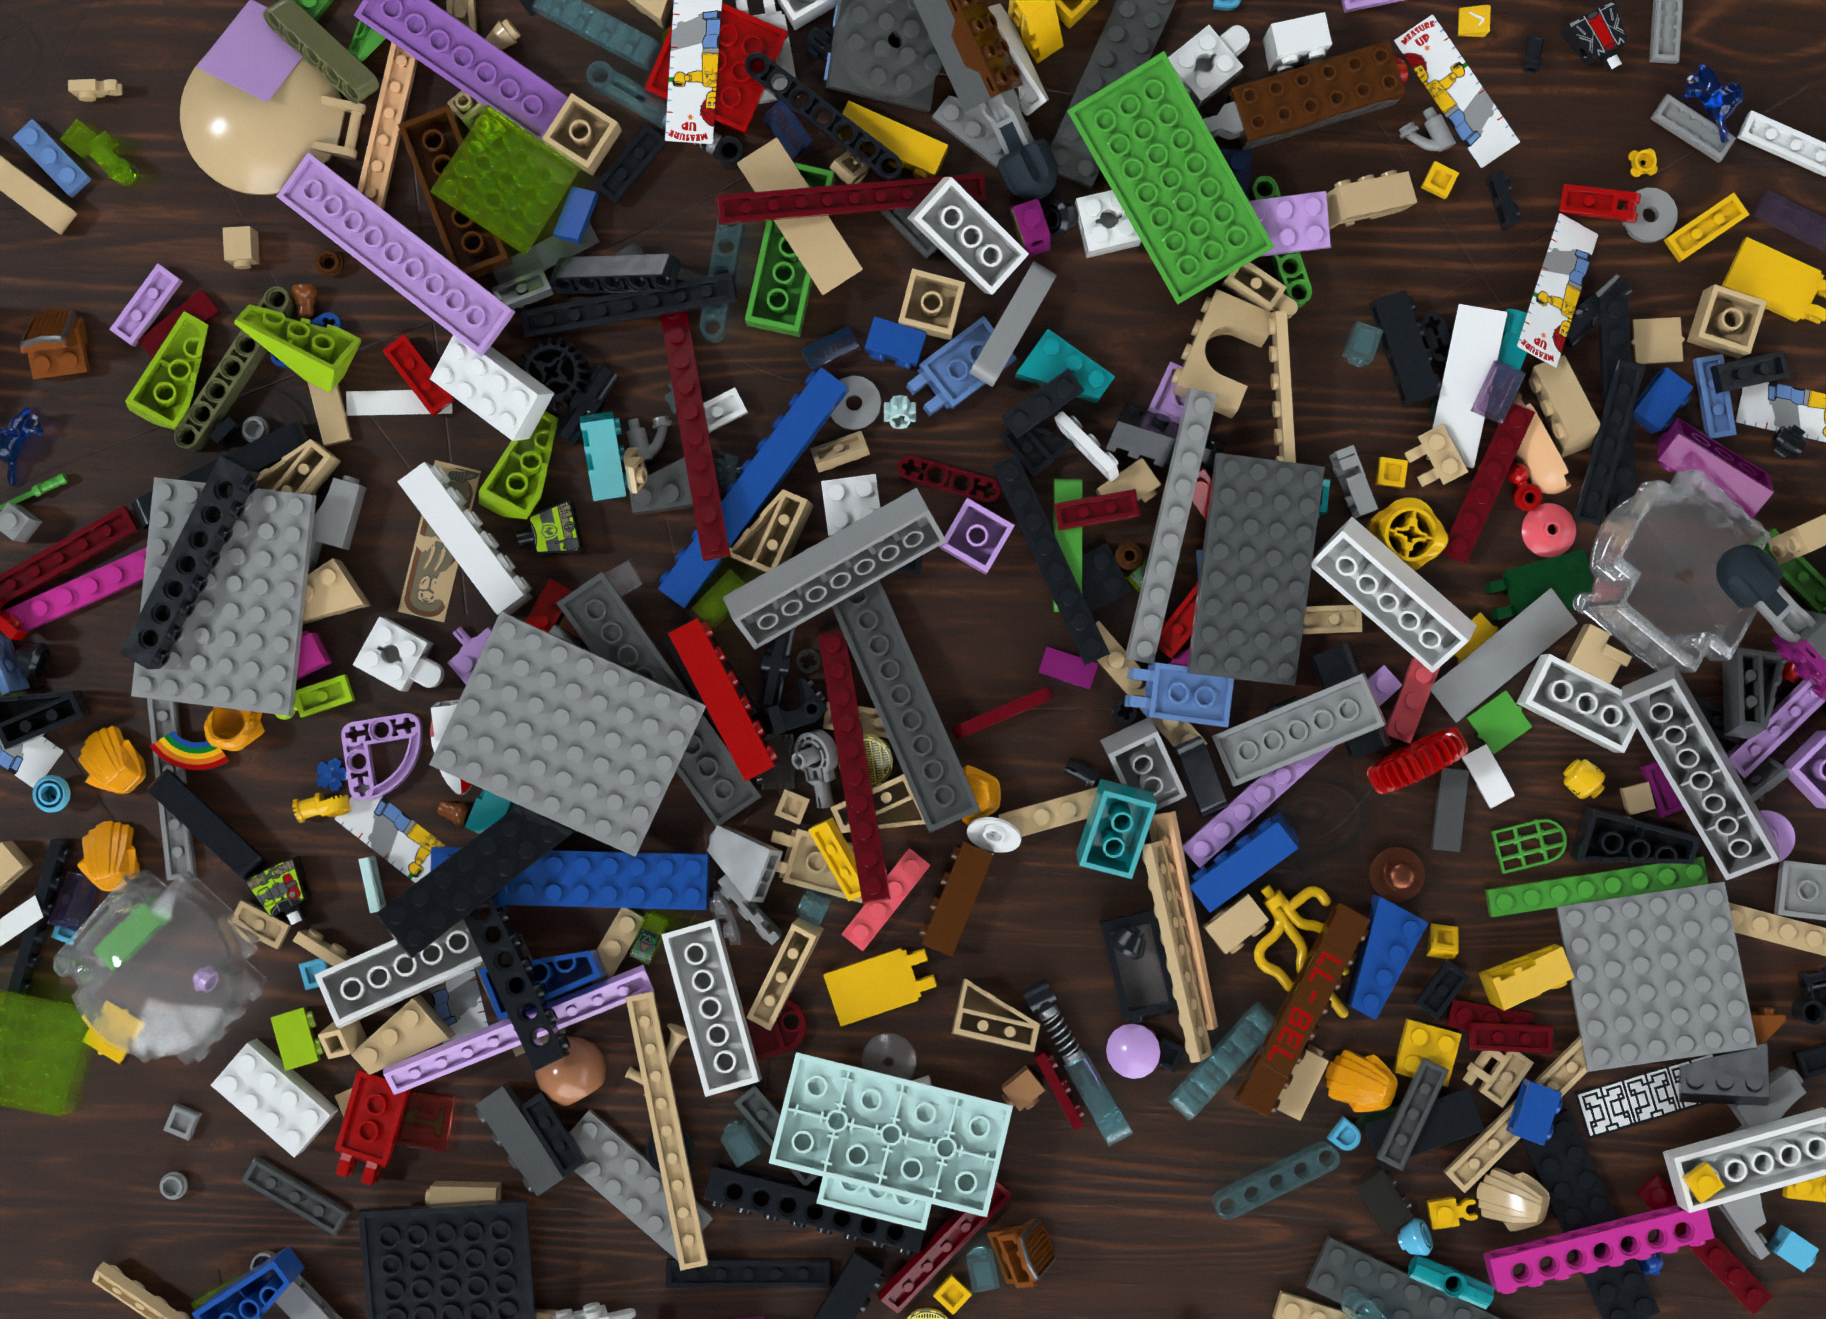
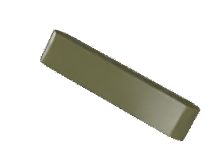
[263,0,379,104]

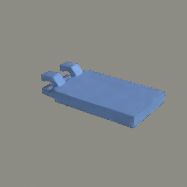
[906,316,1017,417]
[1124,662,1234,727]

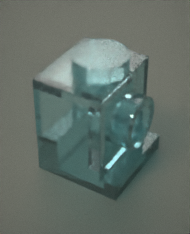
[796,889,832,927]

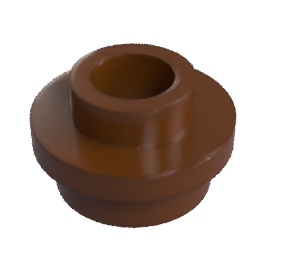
[316,249,344,277]
[1115,542,1143,570]

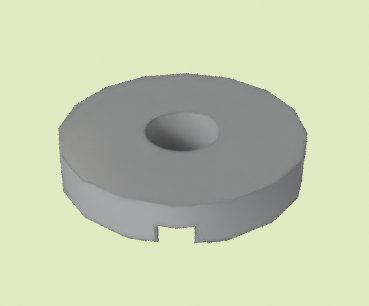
[1621,188,1678,243]
[831,375,881,431]

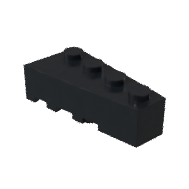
[1106,401,1225,477]

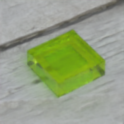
[60,119,101,158]

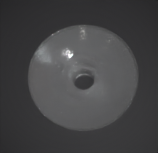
[862,1033,916,1080]

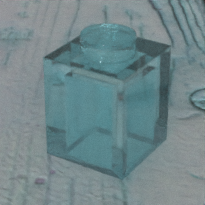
[1342,321,1384,367]
[720,1120,763,1168]
[966,1247,1000,1293]

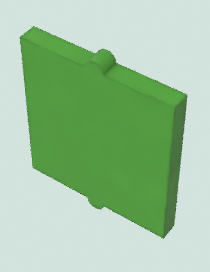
[1466,690,1532,755]

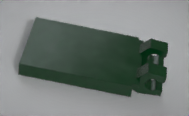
[1484,549,1598,620]

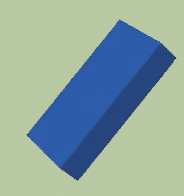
[553,186,599,244]

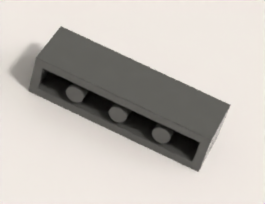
[476,1082,565,1197]

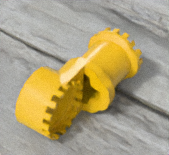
[292,792,352,823]

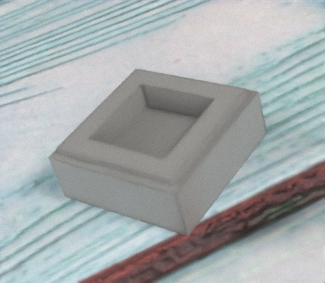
[163,1103,202,1141]

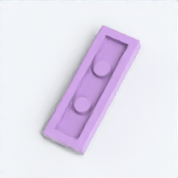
[109,263,183,347]

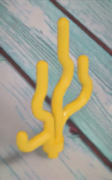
[1254,884,1350,1018]

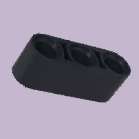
[1174,736,1228,817]

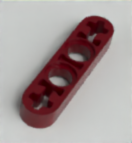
[897,455,1000,504]
[952,686,1055,740]

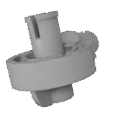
[791,729,838,809]

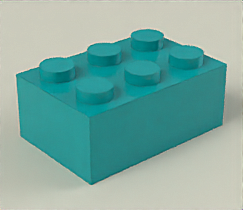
[1076,779,1157,879]

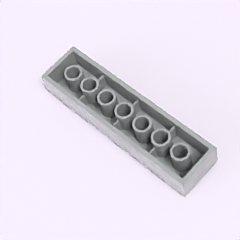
[723,488,947,649]
[1621,664,1780,880]

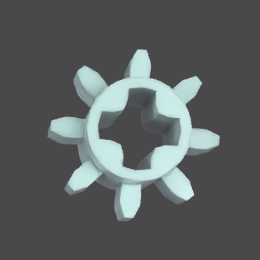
[884,395,916,429]

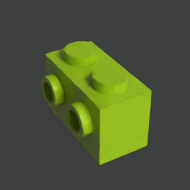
[270,1007,324,1071]

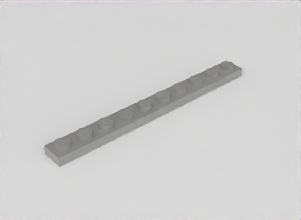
[1125,388,1217,664]

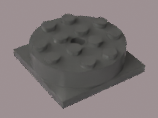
[826,0,943,113]

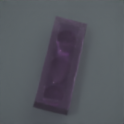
[1753,190,1826,253]

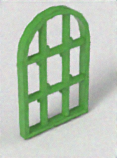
[1491,819,1567,874]

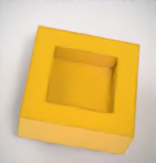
[1420,161,1459,200]
[1375,457,1408,489]
[1682,1161,1725,1203]
[933,1273,972,1315]

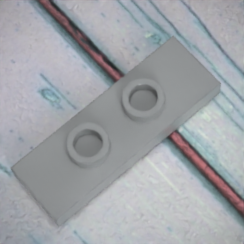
[1649,0,1683,64]
[1650,94,1736,163]

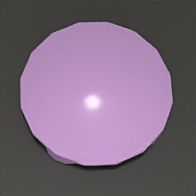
[1106,1023,1161,1079]

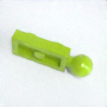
[275,674,355,720]

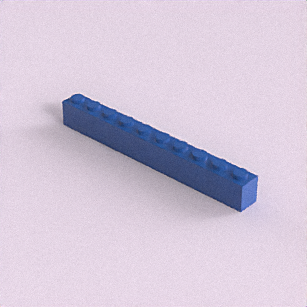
[658,367,849,609]

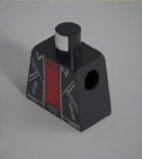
[1560,0,1628,73]

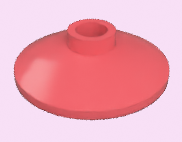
[1521,503,1576,558]

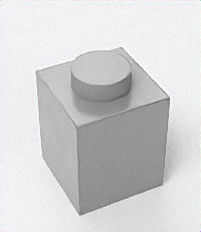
[0,502,43,543]

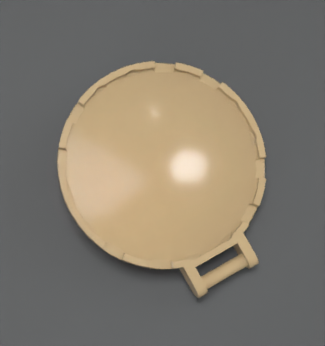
[180,56,367,195]

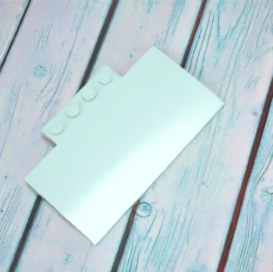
[769,1052,1013,1230]

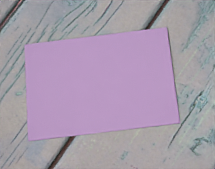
[196,0,302,103]

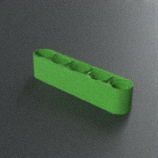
[1249,176,1312,308]
[1053,479,1082,612]

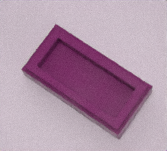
[1038,647,1098,690]
[1640,760,1685,818]

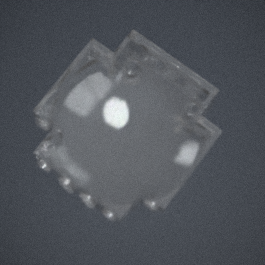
[1573,469,1771,673]
[53,869,268,1066]

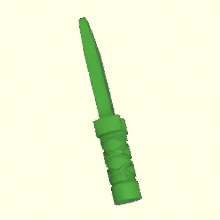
[0,473,69,510]

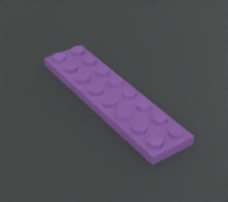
[354,0,568,145]

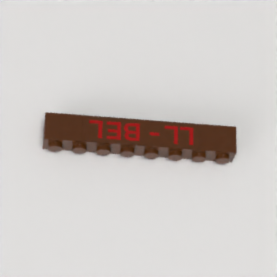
[1233,904,1370,1117]

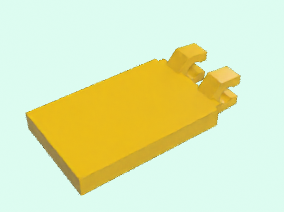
[1722,237,1826,324]
[823,947,937,1027]

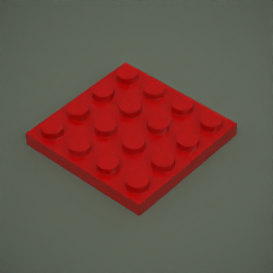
[644,3,789,135]

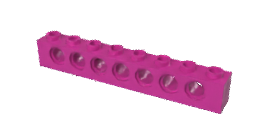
[1483,1204,1714,1294]

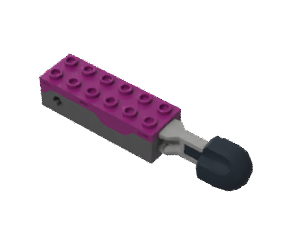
[1716,544,1826,700]

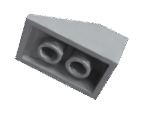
[1100,717,1187,811]

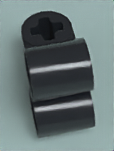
[1791,967,1826,1025]

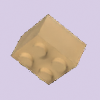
[542,93,622,176]
[898,269,965,341]
[1687,284,1767,359]

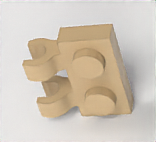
[1404,424,1468,487]

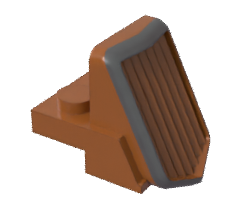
[19,307,91,379]
[987,1218,1056,1288]

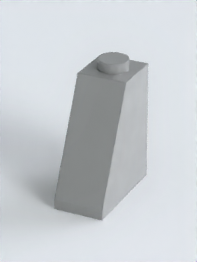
[707,825,783,903]

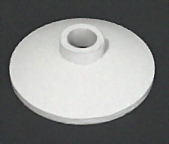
[967,817,1022,853]

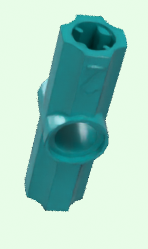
[1408,1255,1494,1309]

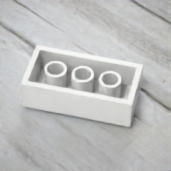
[907,177,1029,295]
[430,335,554,441]
[1516,654,1637,753]
[211,1038,339,1158]

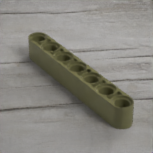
[174,286,296,452]

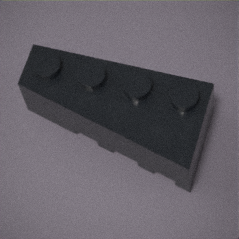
[1570,804,1701,864]

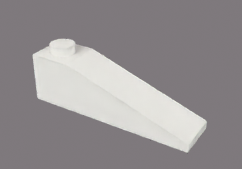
[988,3,1049,116]

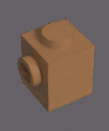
[1001,1065,1045,1111]

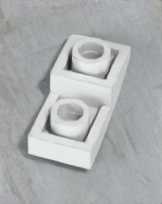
[1462,744,1515,809]

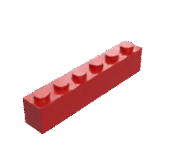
[668,618,778,782]

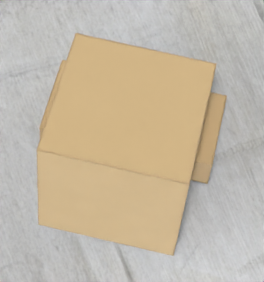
[1565,624,1632,684]

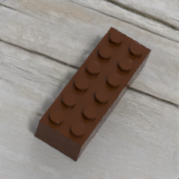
[398,105,513,279]

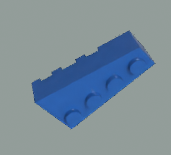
[192,1246,305,1319]

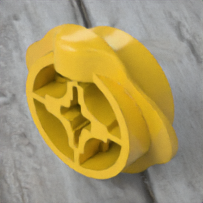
[1366,498,1448,571]

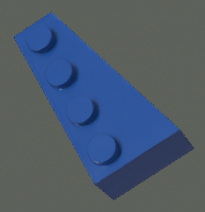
[1190,812,1300,912]
[1345,894,1428,1020]
[478,950,607,1020]

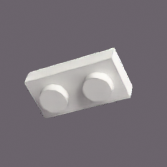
[704,387,748,433]

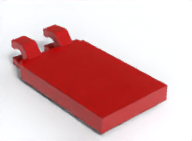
[335,1069,411,1186]

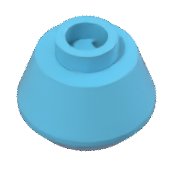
[32,775,71,813]
[1398,1218,1433,1256]

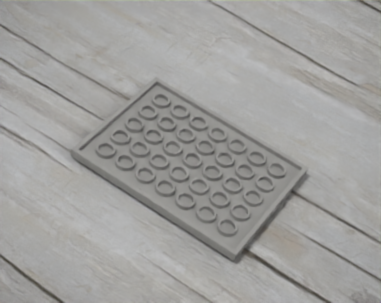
[131,477,316,716]
[429,611,706,857]

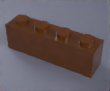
[919,841,994,957]

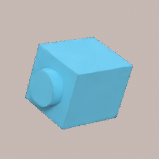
[1766,1225,1819,1272]

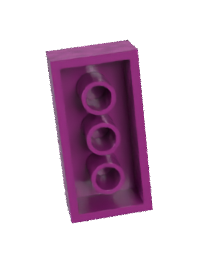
[1656,417,1774,518]

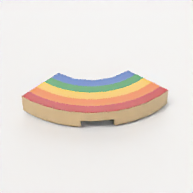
[150,731,229,770]

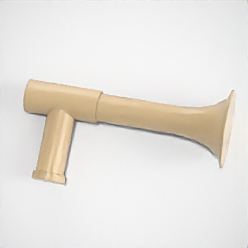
[625,1023,689,1096]

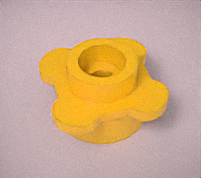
[1628,148,1658,177]

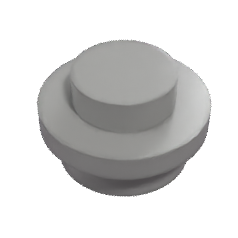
[241,416,270,443]
[160,1171,188,1200]

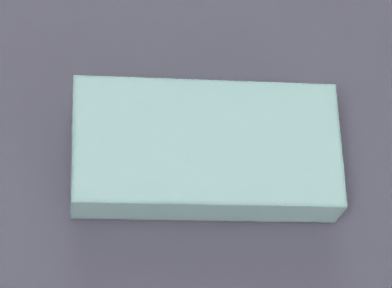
[358,856,386,913]

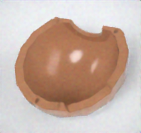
[535,1035,606,1106]

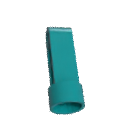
[1486,309,1527,417]

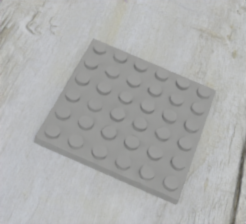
[1556,882,1757,1072]

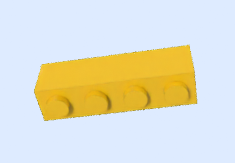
[839,100,948,179]

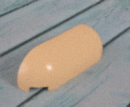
[1498,393,1571,494]

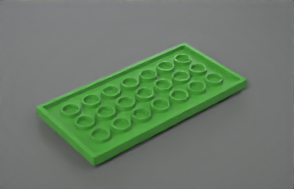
[1067,51,1274,305]

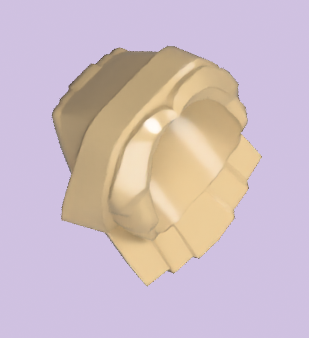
[1477,1167,1550,1231]

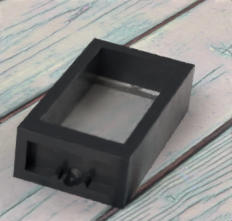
[1099,908,1178,1023]

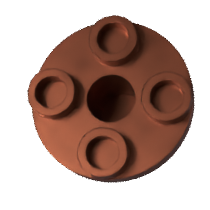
[1369,847,1425,902]

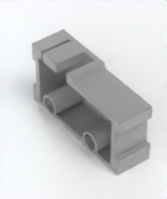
[1329,445,1378,519]

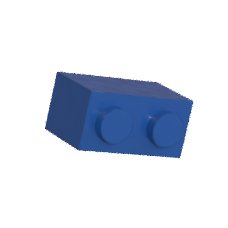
[865,316,927,370]
[1633,367,1693,434]
[1506,1078,1563,1146]

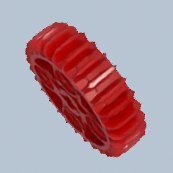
[1366,727,1469,794]

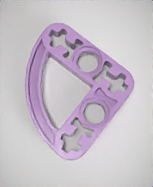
[341,713,423,801]

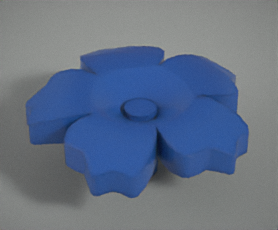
[316,758,348,792]

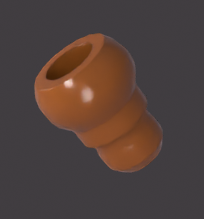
[290,284,317,318]
[437,800,473,828]

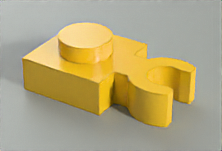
[1426,1196,1478,1230]

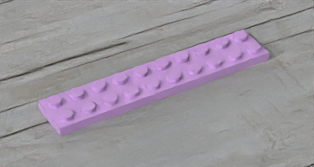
[276,153,515,356]

